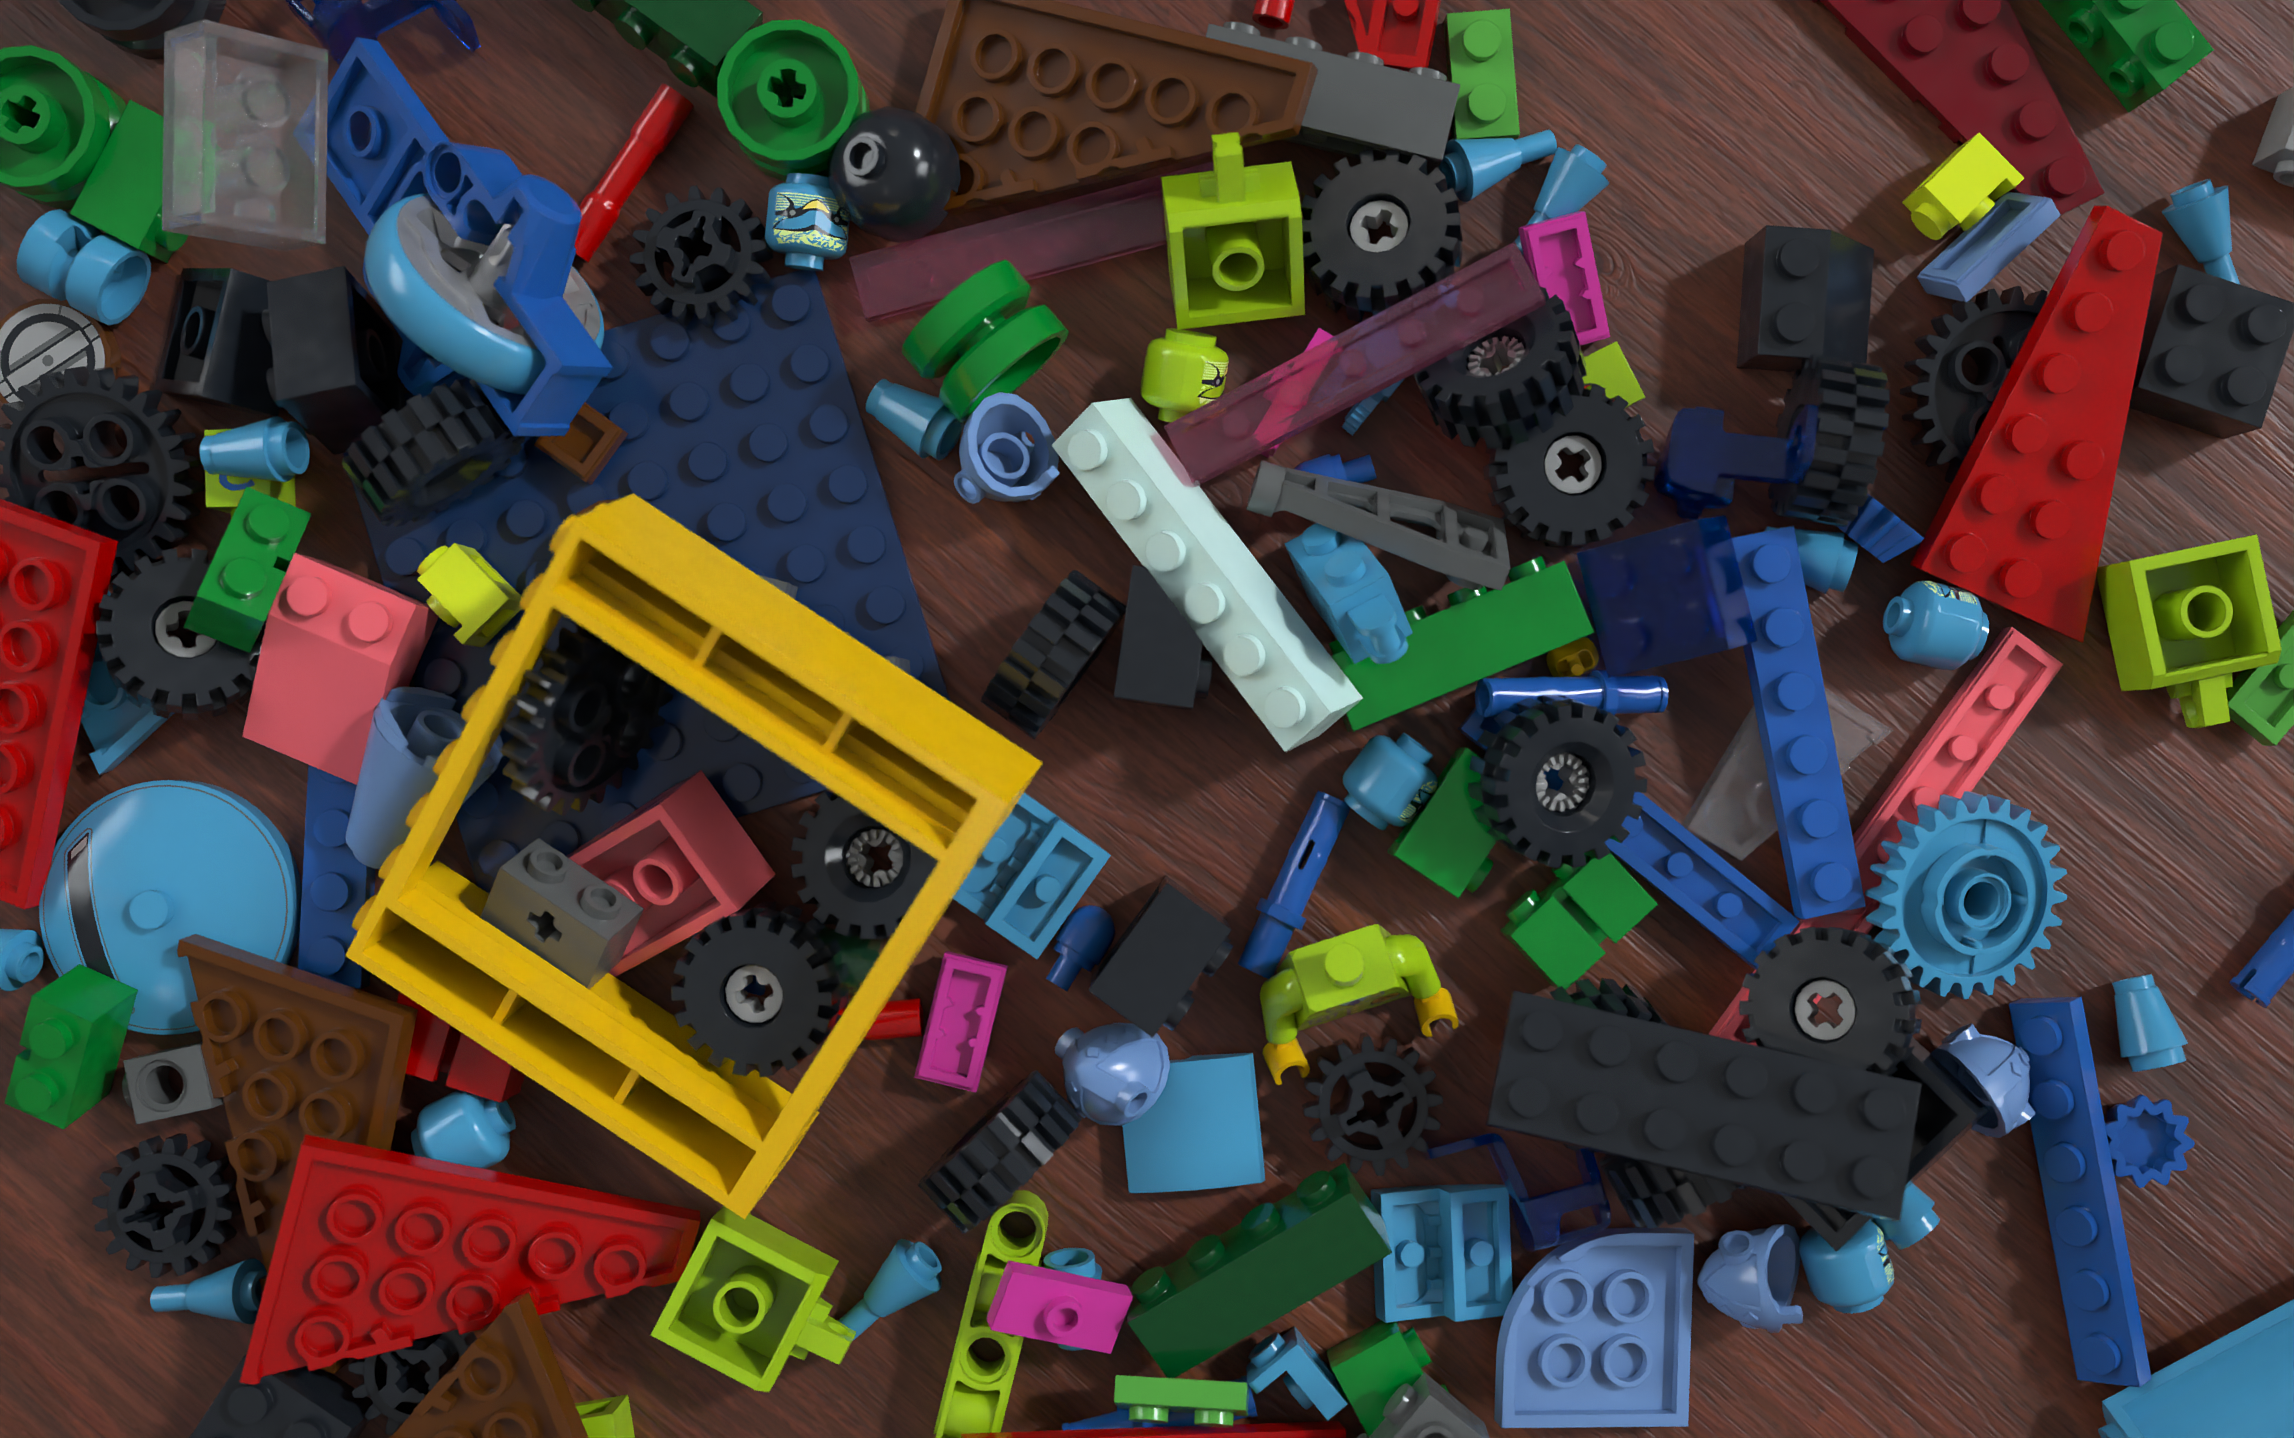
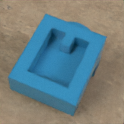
[1246,1326,1347,1421]

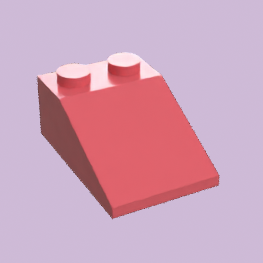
[242,553,439,785]
[566,770,776,977]

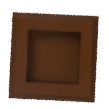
[534,402,629,485]

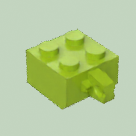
[1161,132,1305,330]
[2096,535,2282,728]
[651,1206,856,1392]

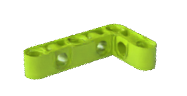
[934,1190,1048,1438]

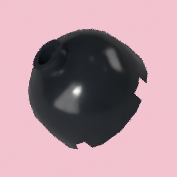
[828,106,961,243]

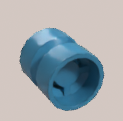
[17,209,151,325]

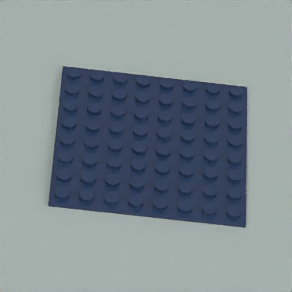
[343,270,951,894]

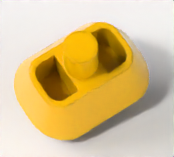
[1547,637,1599,677]

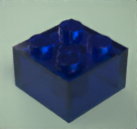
[1577,515,1758,678]

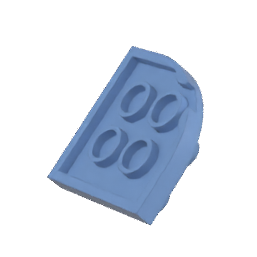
[1494,1227,1694,1428]

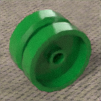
[717,20,870,182]
[0,45,126,210]
[901,259,1069,423]

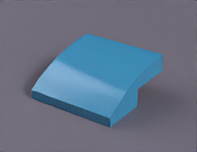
[953,792,1111,959]
[1122,1053,1266,1193]
[1371,1184,1513,1323]

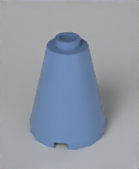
[345,687,503,869]

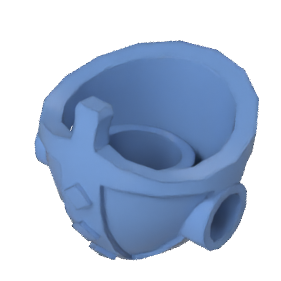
[954,392,1060,504]
[1055,1023,1170,1126]
[1930,1023,2035,1138]
[1697,1224,1803,1333]

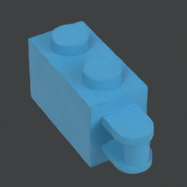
[1284,523,1413,664]

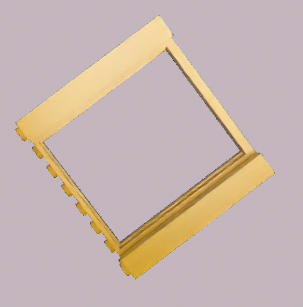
[345,493,1043,1219]

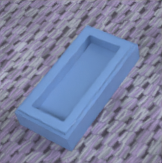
[1917,192,2060,302]

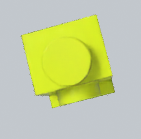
[1902,132,2024,240]
[417,543,522,648]

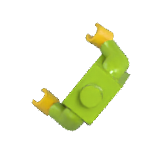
[1260,924,1459,1085]

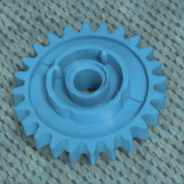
[1865,791,2067,999]

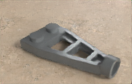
[1246,460,1511,591]

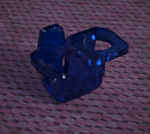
[285,0,481,66]
[1654,404,1818,520]
[1423,1133,1611,1252]

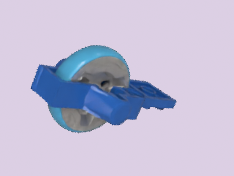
[300,37,613,436]

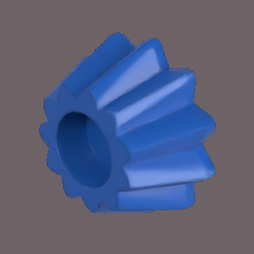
[1837,494,1924,563]
[2104,1094,2195,1188]

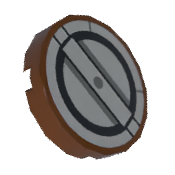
[0,299,121,404]

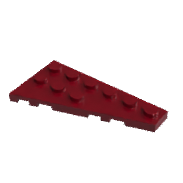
[1811,0,2104,216]

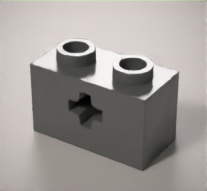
[480,838,644,990]

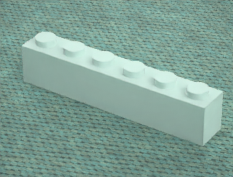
[1052,398,1363,752]

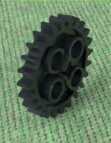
[1900,286,2047,483]
[0,366,205,576]
[501,623,673,816]

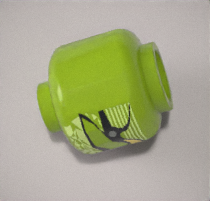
[1140,328,1229,425]

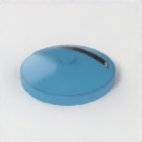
[39,780,302,1035]

